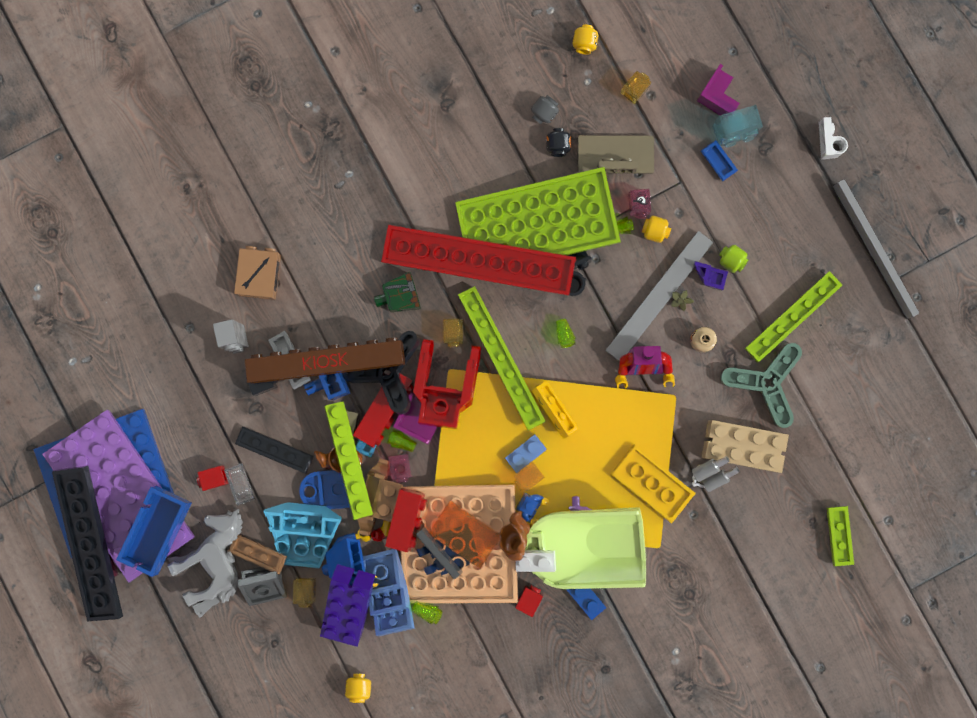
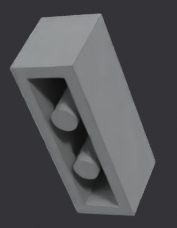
[213,319,249,354]

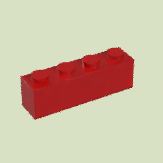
[353,372,414,448]

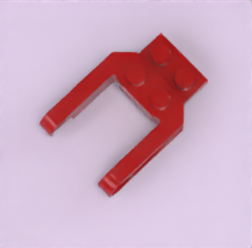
[413,339,481,429]

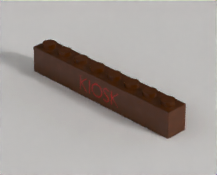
[245,337,405,384]

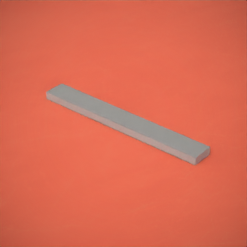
[833,180,919,319]
[605,231,713,362]

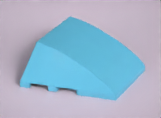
[263,502,342,568]

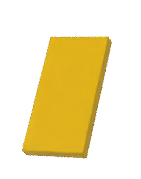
[610,444,696,523]

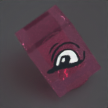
[628,189,651,219]

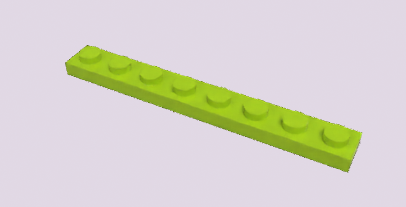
[458,286,546,431]

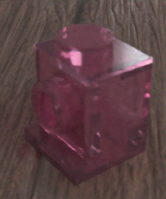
[388,454,412,483]

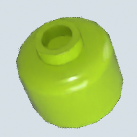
[719,245,749,273]

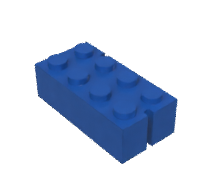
[116,486,192,577]

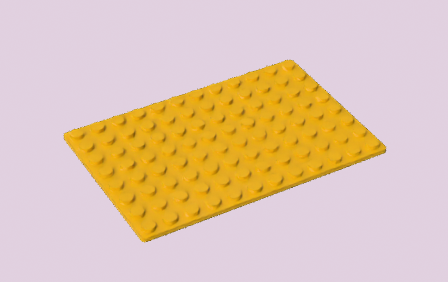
[434,369,676,548]

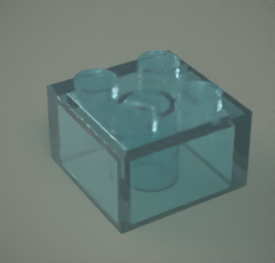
[713,105,763,148]

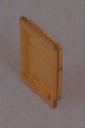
[429,500,501,568]

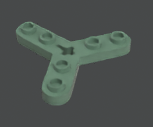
[720,343,802,428]

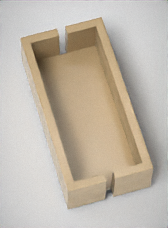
[701,420,789,473]

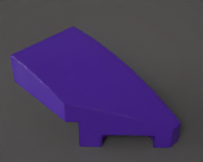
[694,261,728,291]

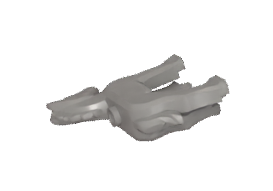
[167,509,243,618]

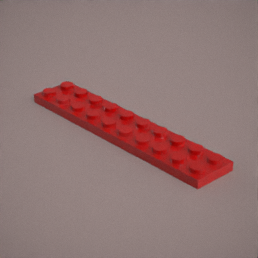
[381,225,576,296]

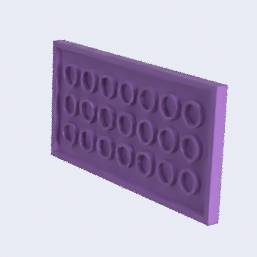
[43,410,195,583]

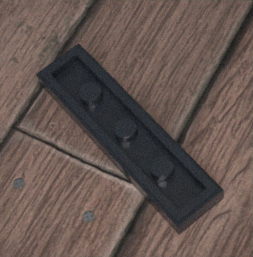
[235,426,314,474]

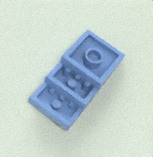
[363,549,415,636]

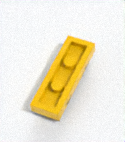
[531,381,579,439]

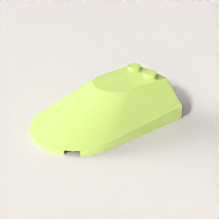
[525,507,646,589]

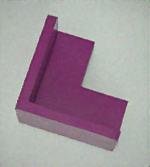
[697,64,740,121]
[393,393,437,444]

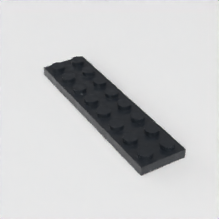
[52,465,123,622]

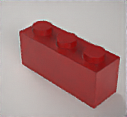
[385,488,427,553]

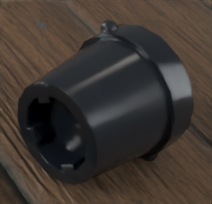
[569,271,586,296]

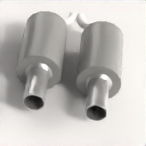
[692,456,740,492]

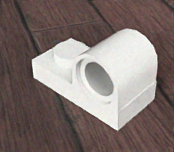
[819,117,848,159]

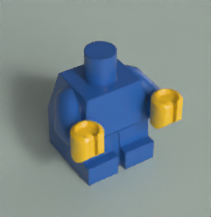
[516,492,549,525]

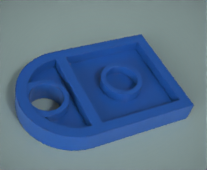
[299,470,350,509]

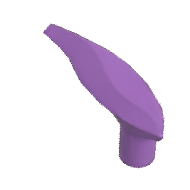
[569,496,592,511]

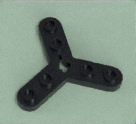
[342,331,420,415]

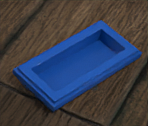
[701,140,738,182]

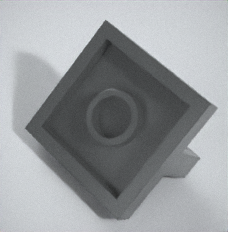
[238,567,287,606]

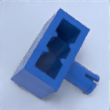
[304,373,350,400]

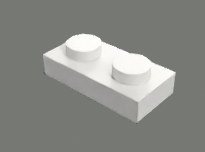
[516,550,556,572]

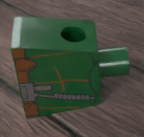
[374,272,421,312]

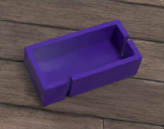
[320,564,375,647]

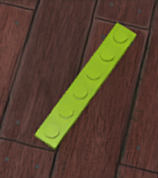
[744,271,842,363]
[324,401,373,520]

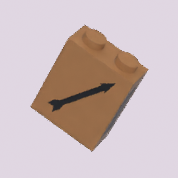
[234,246,281,300]

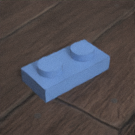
[505,434,547,473]

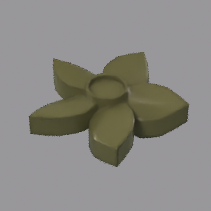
[671,290,694,311]

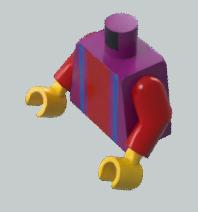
[615,346,675,389]

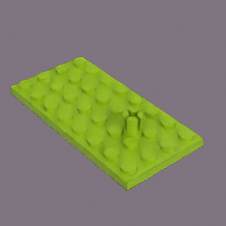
[455,167,621,255]

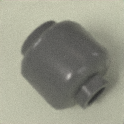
[531,95,559,124]

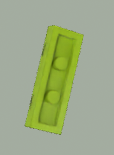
[827,506,854,566]

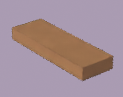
[228,534,287,574]

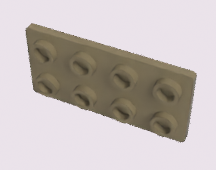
[578,135,654,174]

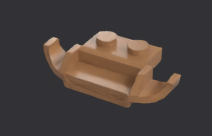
[357,458,403,536]

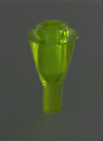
[616,216,634,234]

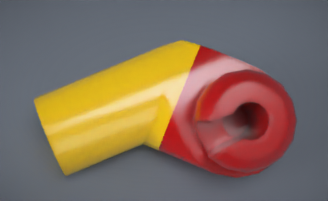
[371,520,391,542]

